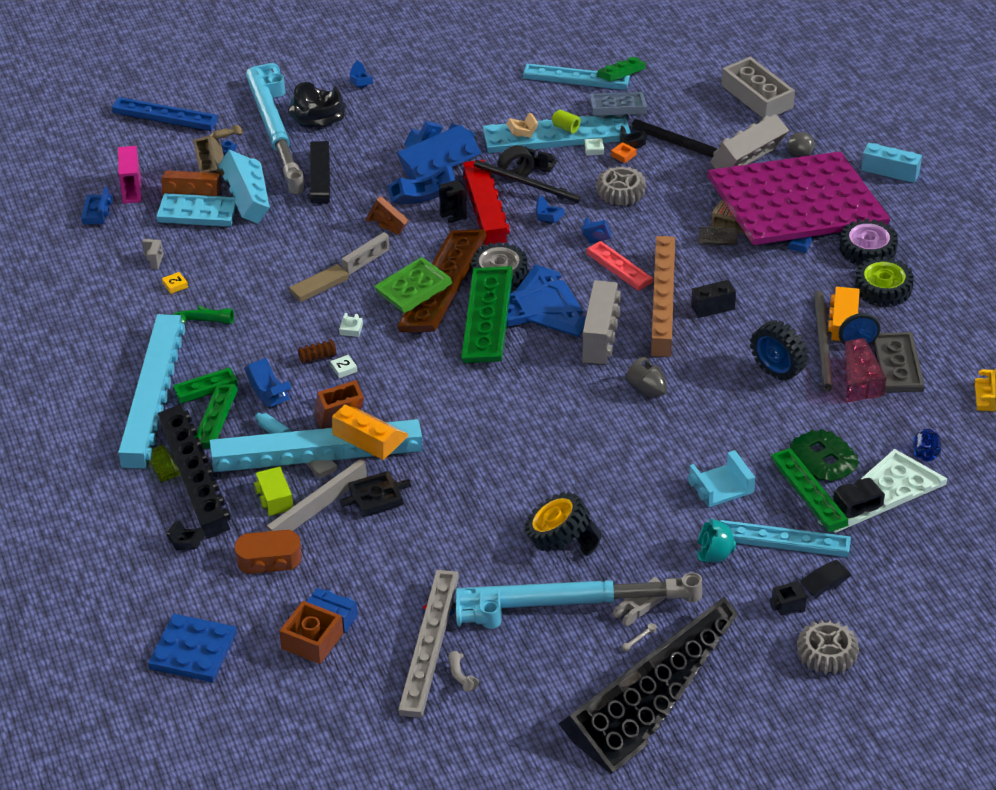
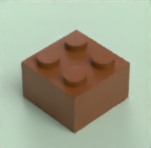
[279,601,343,664]

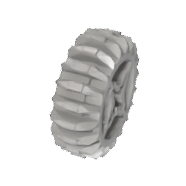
[596,166,646,206]
[797,620,859,676]

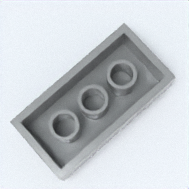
[721,56,795,118]
[710,114,789,169]
[582,280,621,365]

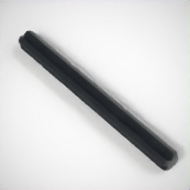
[631,119,718,158]

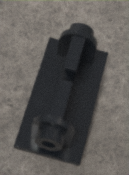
[516,147,557,172]

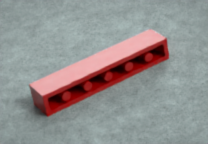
[463,160,510,245]

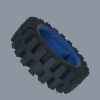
[750,320,809,381]

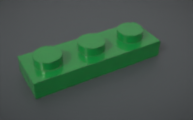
[597,57,646,82]
[173,367,238,404]

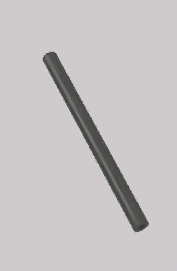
[814,291,833,391]

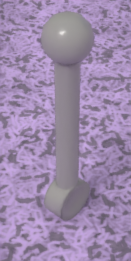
[621,623,657,652]

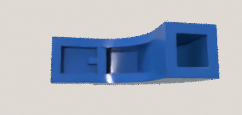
[387,166,455,204]
[244,358,292,407]

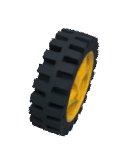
[525,492,590,552]

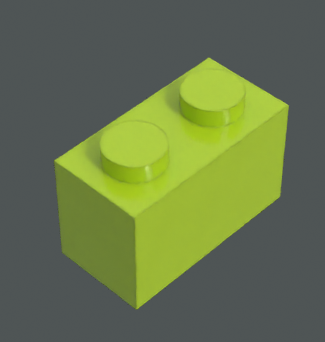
[253,467,293,516]

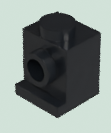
[770,581,807,615]

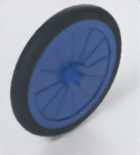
[839,313,880,349]

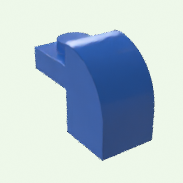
[404,121,443,148]

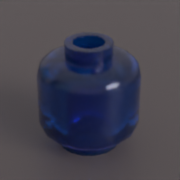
[913,429,941,462]

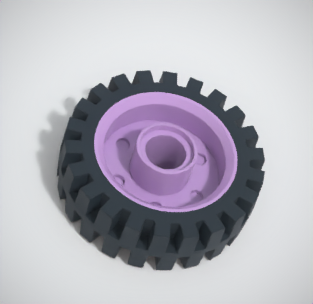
[840,219,898,266]

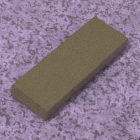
[289,264,349,302]

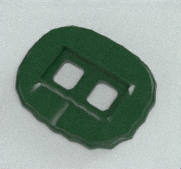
[790,429,859,482]

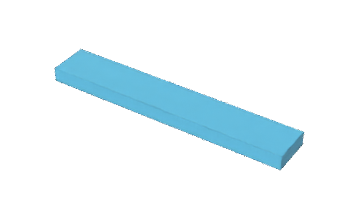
[523,64,630,90]
[721,520,851,557]

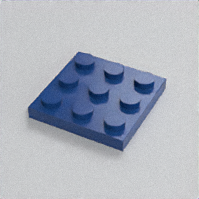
[148,613,237,682]

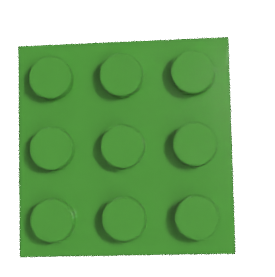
[374,257,452,313]

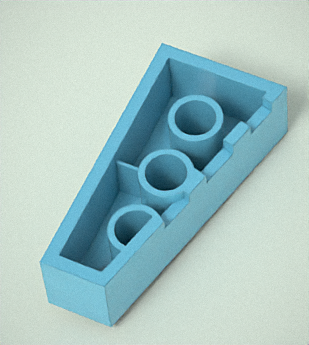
[218,150,270,224]

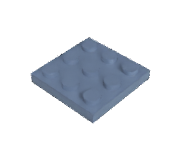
[590,92,647,118]

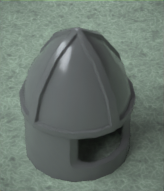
[625,357,667,397]

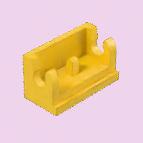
[974,368,996,411]

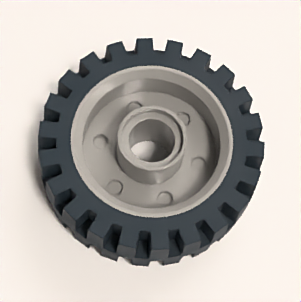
[471,242,528,290]

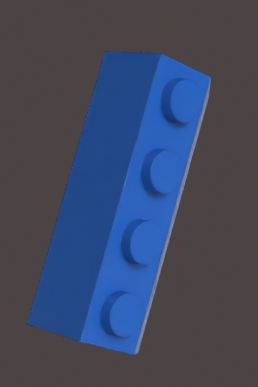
[396,125,482,180]

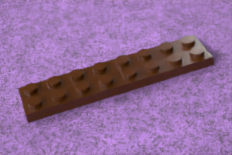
[397,229,487,333]

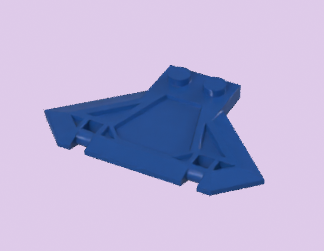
[507,264,586,337]

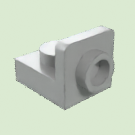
[142,239,163,269]

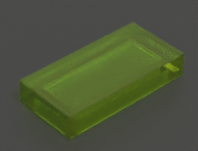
[148,445,180,482]

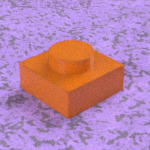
[611,142,637,163]

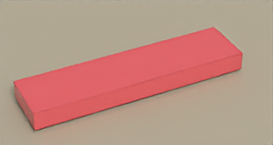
[586,241,653,291]

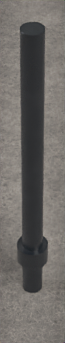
[474,160,581,203]

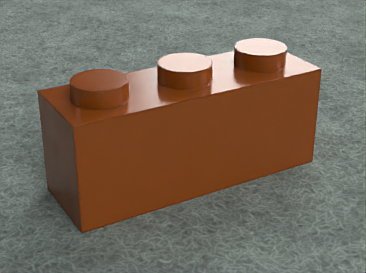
[161,170,221,196]

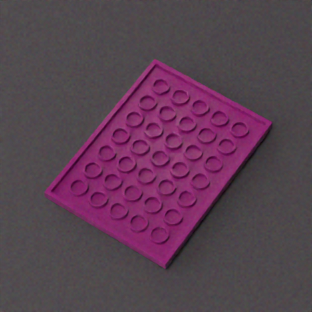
[707,151,890,245]

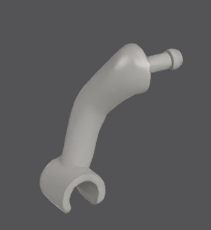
[448,651,479,692]

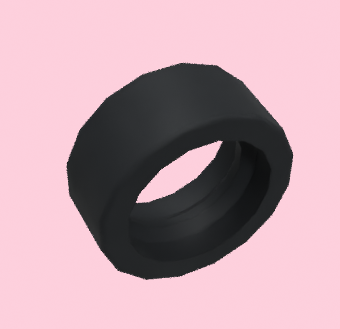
[497,145,534,182]

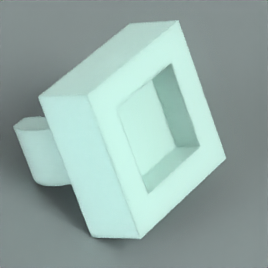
[339,313,363,337]

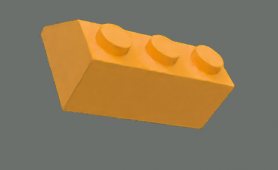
[332,405,408,460]

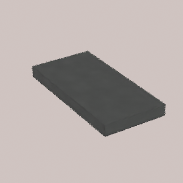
[873,332,925,393]

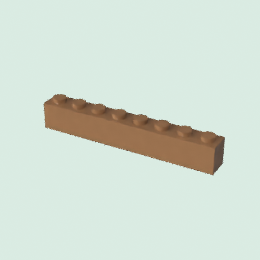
[651,236,675,357]

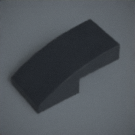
[800,560,851,599]

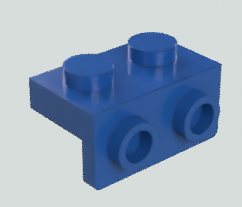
[81,187,113,225]

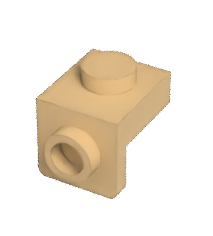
[506,113,538,138]

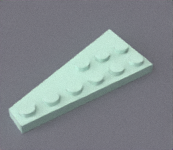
[818,449,947,533]

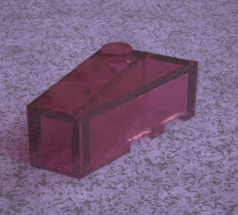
[843,338,887,403]

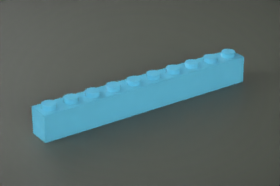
[118,314,185,469]
[210,419,422,472]

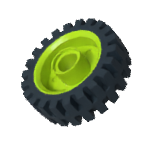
[855,257,914,307]

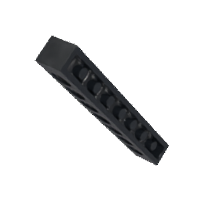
[158,404,231,539]

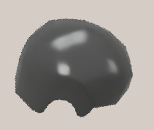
[787,132,815,156]

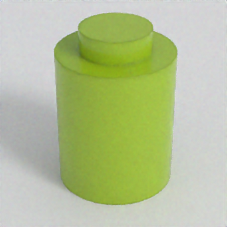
[552,109,581,134]

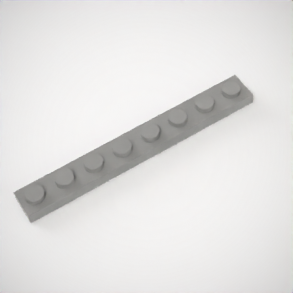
[399,570,459,718]

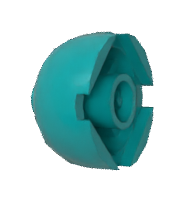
[697,518,736,564]

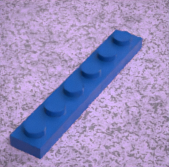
[112,97,218,131]

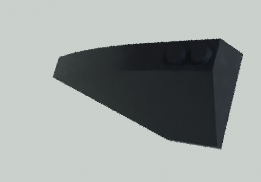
[558,596,738,774]

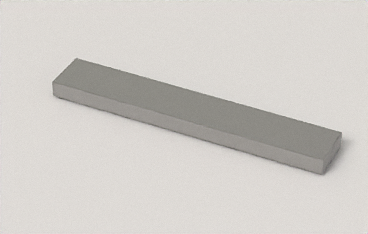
[267,459,367,531]

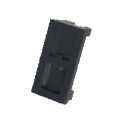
[439,180,467,223]

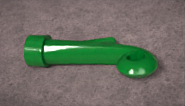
[172,305,234,324]

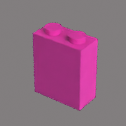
[118,146,142,204]

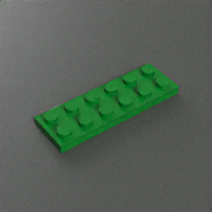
[461,266,513,363]

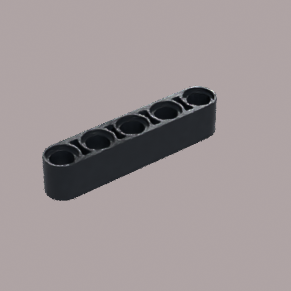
[310,141,330,203]

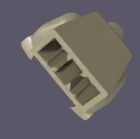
[193,125,243,176]

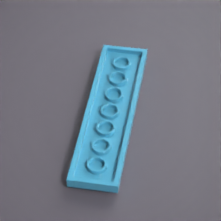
[483,115,631,153]

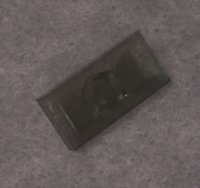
[699,227,737,245]

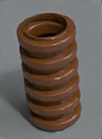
[298,339,337,364]

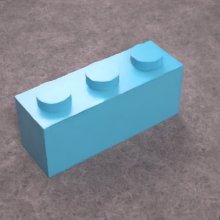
[861,143,922,183]

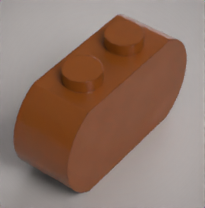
[235,529,302,574]

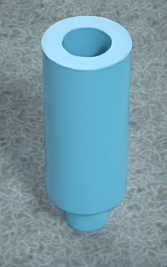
[255,413,291,434]

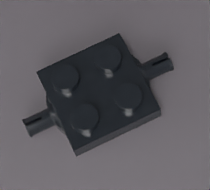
[340,471,411,517]

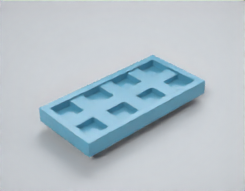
[156,193,237,227]

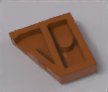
[365,196,409,235]

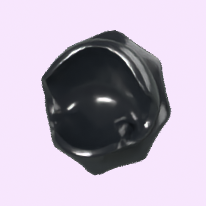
[288,82,346,128]

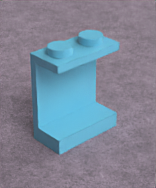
[688,450,755,507]

